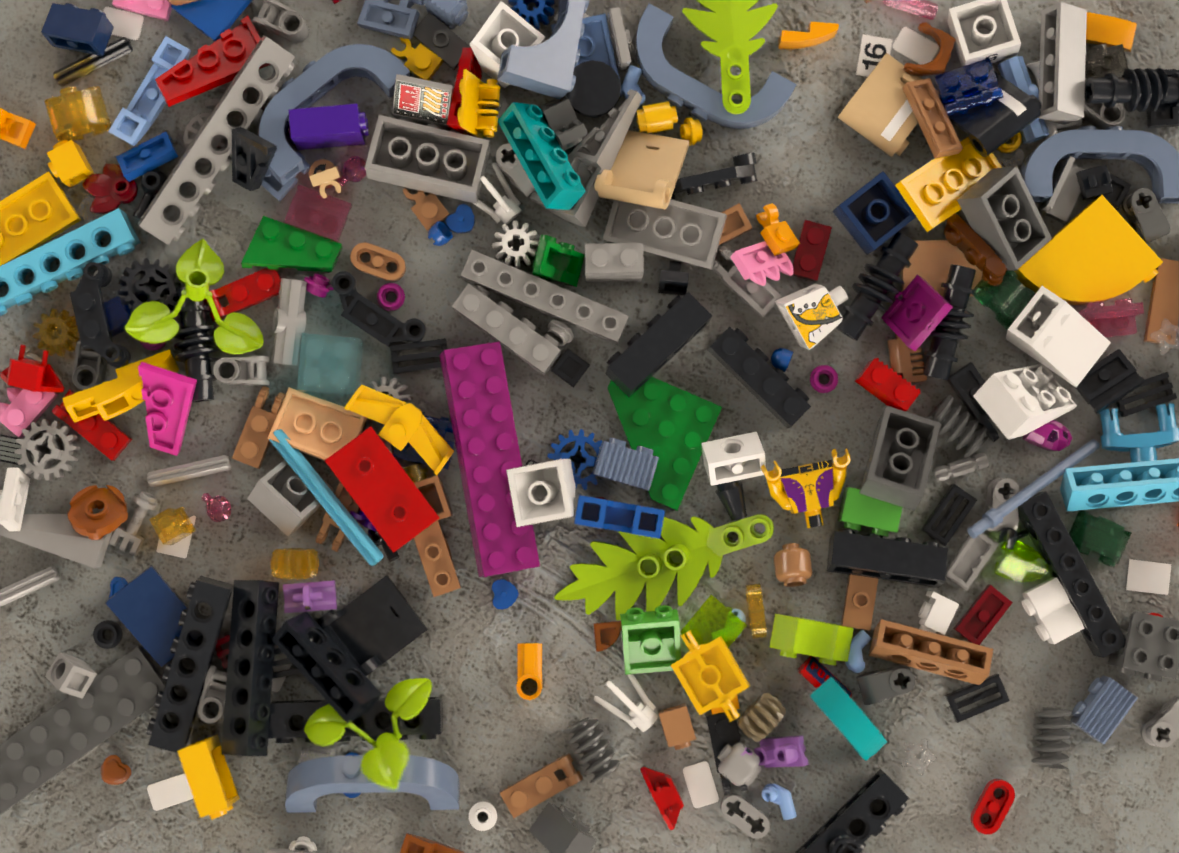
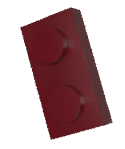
[792,220,832,282]
[953,584,1013,645]

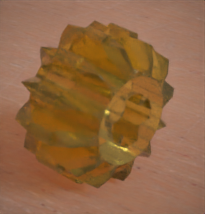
[32,309,79,357]
[270,548,319,579]

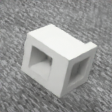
[918,591,959,635]

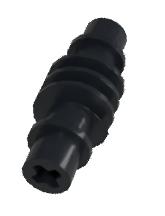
[1084,68,1179,112]
[836,232,919,341]
[923,264,976,381]
[173,287,219,402]

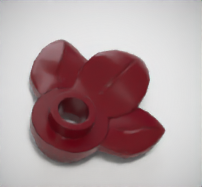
[82,164,138,214]

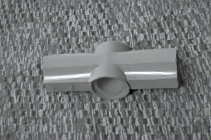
[272,278,307,366]

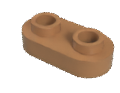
[350,243,406,282]

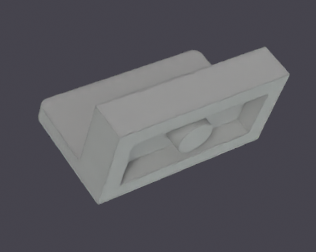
[1039,156,1085,224]

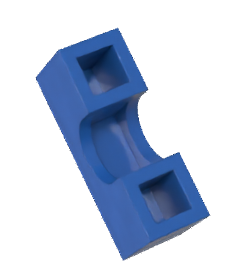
[574,495,665,539]

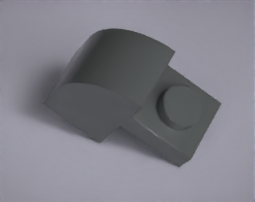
[539,96,588,151]

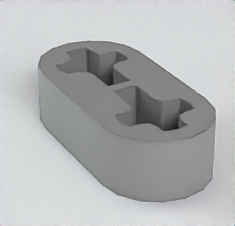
[720,793,770,839]

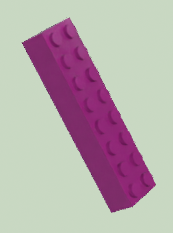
[439,341,540,577]

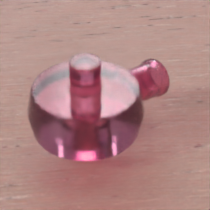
[337,156,366,186]
[201,493,231,522]

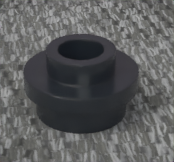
[93,620,123,649]

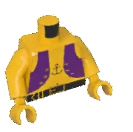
[761,449,851,528]

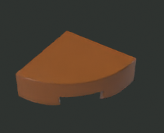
[594,620,621,652]

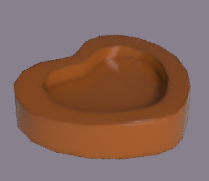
[101,755,131,785]

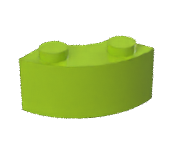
[769,614,854,666]

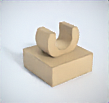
[309,166,342,198]

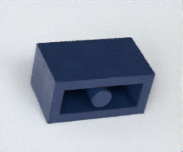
[41,3,114,56]

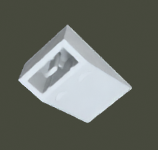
[1006,286,1111,388]
[973,364,1077,439]

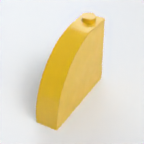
[1012,195,1163,305]

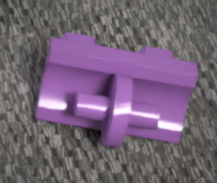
[283,580,337,613]
[754,736,808,768]

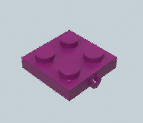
[881,274,953,351]

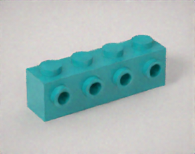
[498,102,586,210]

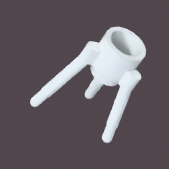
[473,162,522,225]
[594,674,659,732]

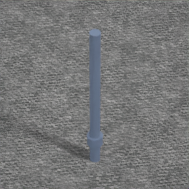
[967,439,1100,539]

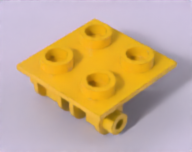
[457,69,500,139]

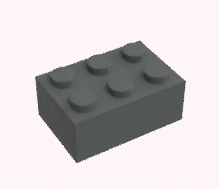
[957,166,1052,271]
[859,406,941,511]

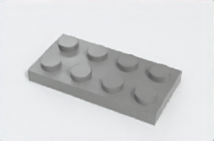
[603,199,727,270]

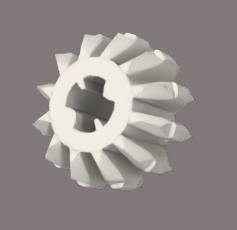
[492,221,539,269]

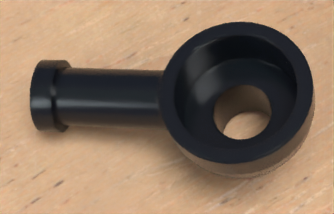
[133,170,168,220]

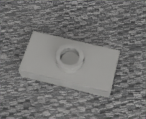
[606,7,631,71]
[946,533,999,591]

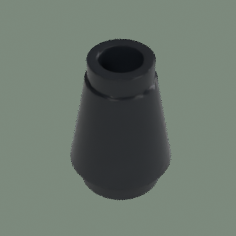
[715,480,747,521]

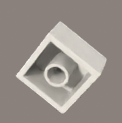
[947,0,1021,72]

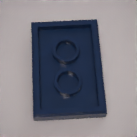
[105,565,202,667]

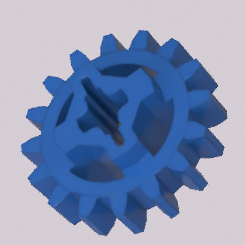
[547,429,602,490]

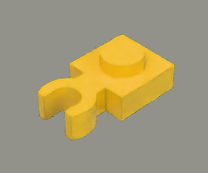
[391,37,443,81]

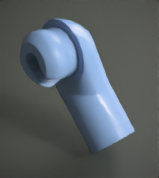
[845,629,872,673]

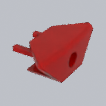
[0,344,65,392]
[640,766,684,831]

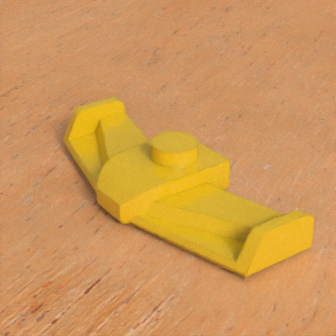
[344,384,454,476]

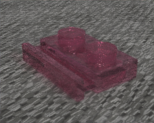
[284,184,352,242]

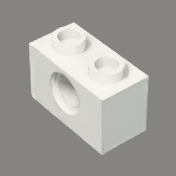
[701,432,766,486]

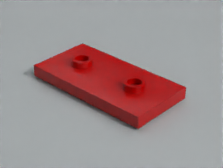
[325,426,440,553]

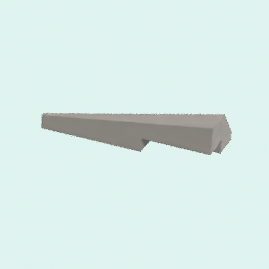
[530,89,642,227]
[0,514,115,568]

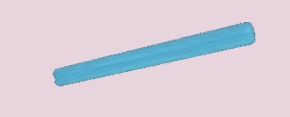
[269,429,383,566]

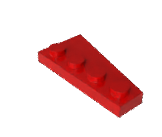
[155,15,270,107]

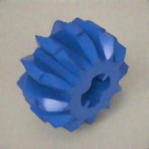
[508,0,555,30]

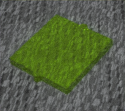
[680,594,747,648]

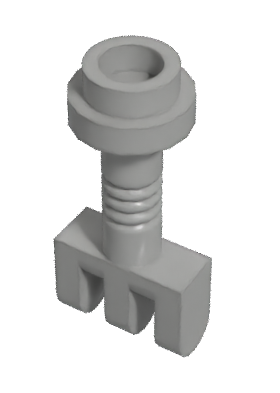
[109,491,157,557]

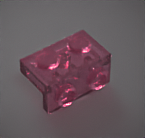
[1078,298,1144,338]

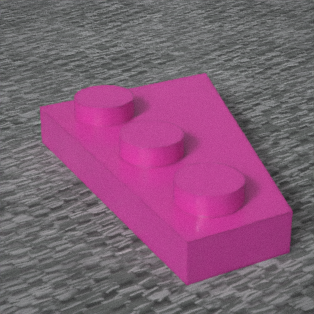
[138,362,197,456]

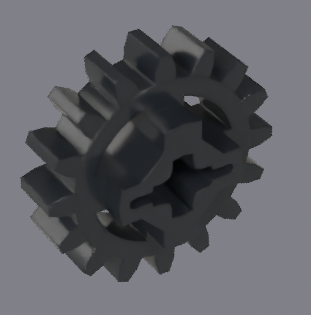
[118,258,182,314]

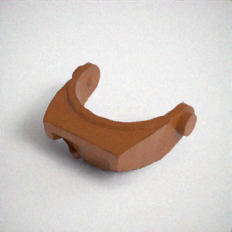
[903,22,956,76]

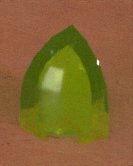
[994,540,1049,582]

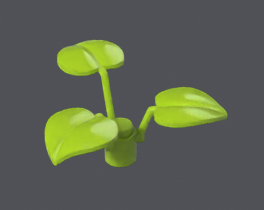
[125,239,264,354]
[304,678,432,790]

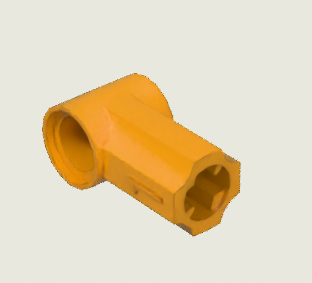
[516,643,543,700]

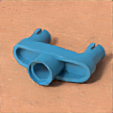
[1099,403,1179,463]

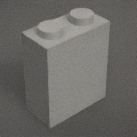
[585,243,644,283]

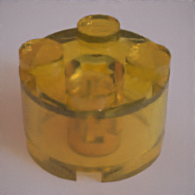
[44,86,111,141]

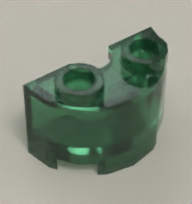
[973,270,1035,330]
[1069,510,1132,568]

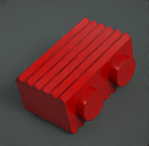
[855,358,921,412]

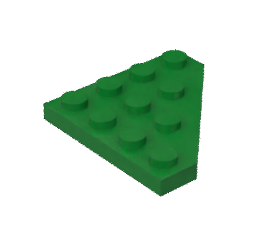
[607,377,722,511]

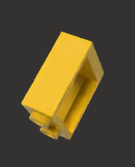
[178,734,240,819]

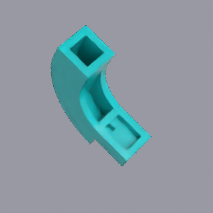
[810,677,887,761]

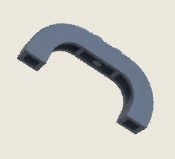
[636,3,797,129]
[259,44,410,186]
[1019,126,1179,204]
[285,755,460,813]

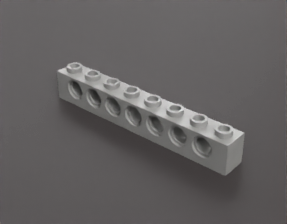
[138,35,295,245]

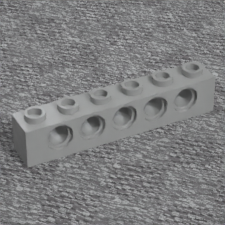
[461,250,629,345]

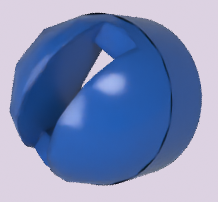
[428,221,453,246]
[771,348,793,372]

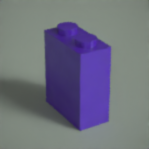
[289,104,369,150]

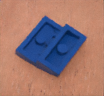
[171,0,252,41]

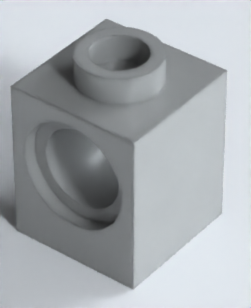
[45,651,97,699]

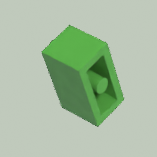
[837,487,903,537]

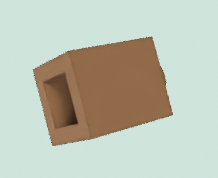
[658,703,696,750]

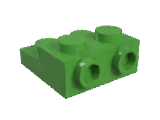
[620,605,681,675]

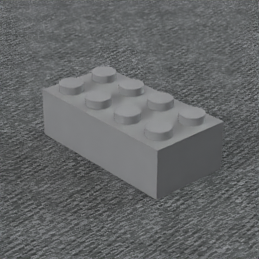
[365,115,490,204]

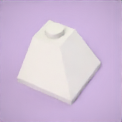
[470,1,545,88]
[507,459,576,527]

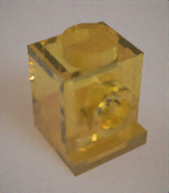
[149,507,196,545]

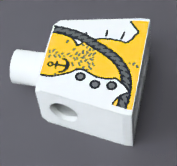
[775,284,848,350]

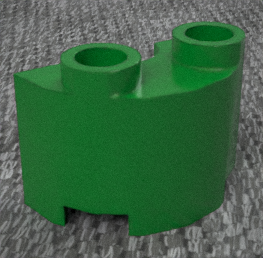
[532,234,585,287]

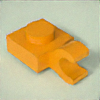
[756,203,800,256]

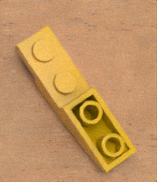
[63,349,179,423]

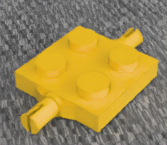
[671,630,750,722]

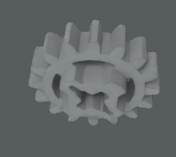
[14,419,80,481]

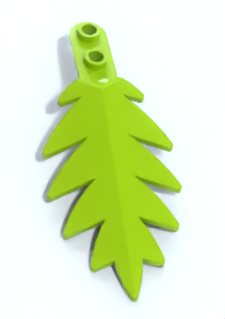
[682,0,778,115]
[554,514,774,621]

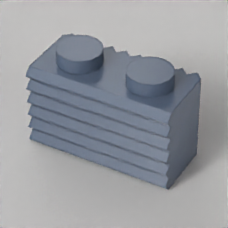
[423,0,469,29]
[592,437,659,490]
[1070,675,1138,744]

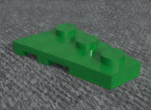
[241,216,342,272]

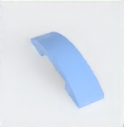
[108,36,191,146]

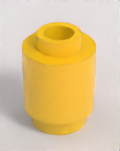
[636,101,678,134]

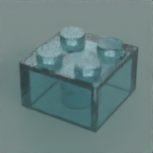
[297,333,363,397]

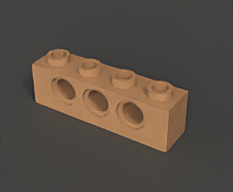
[869,619,993,685]

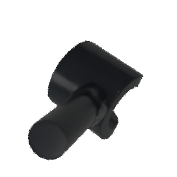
[998,528,1029,550]

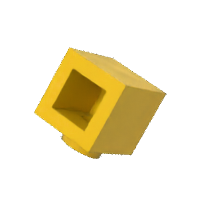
[47,140,94,188]

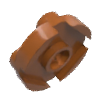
[68,485,128,540]

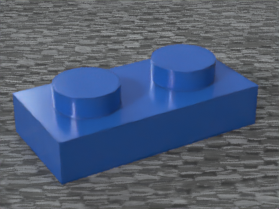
[116,131,179,182]

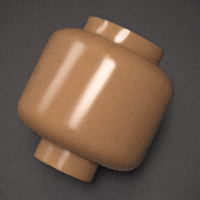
[774,543,813,587]

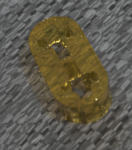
[745,583,767,639]

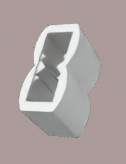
[1021,577,1084,644]

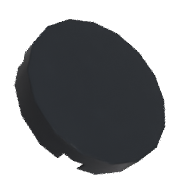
[566,60,621,118]

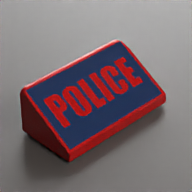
[798,656,852,698]

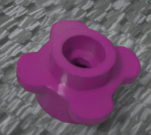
[304,274,334,298]

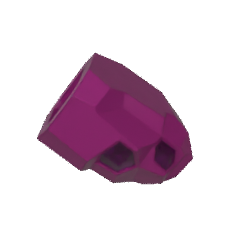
[1022,420,1072,451]

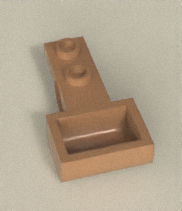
[414,475,462,597]

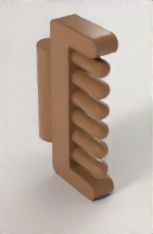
[887,334,927,383]

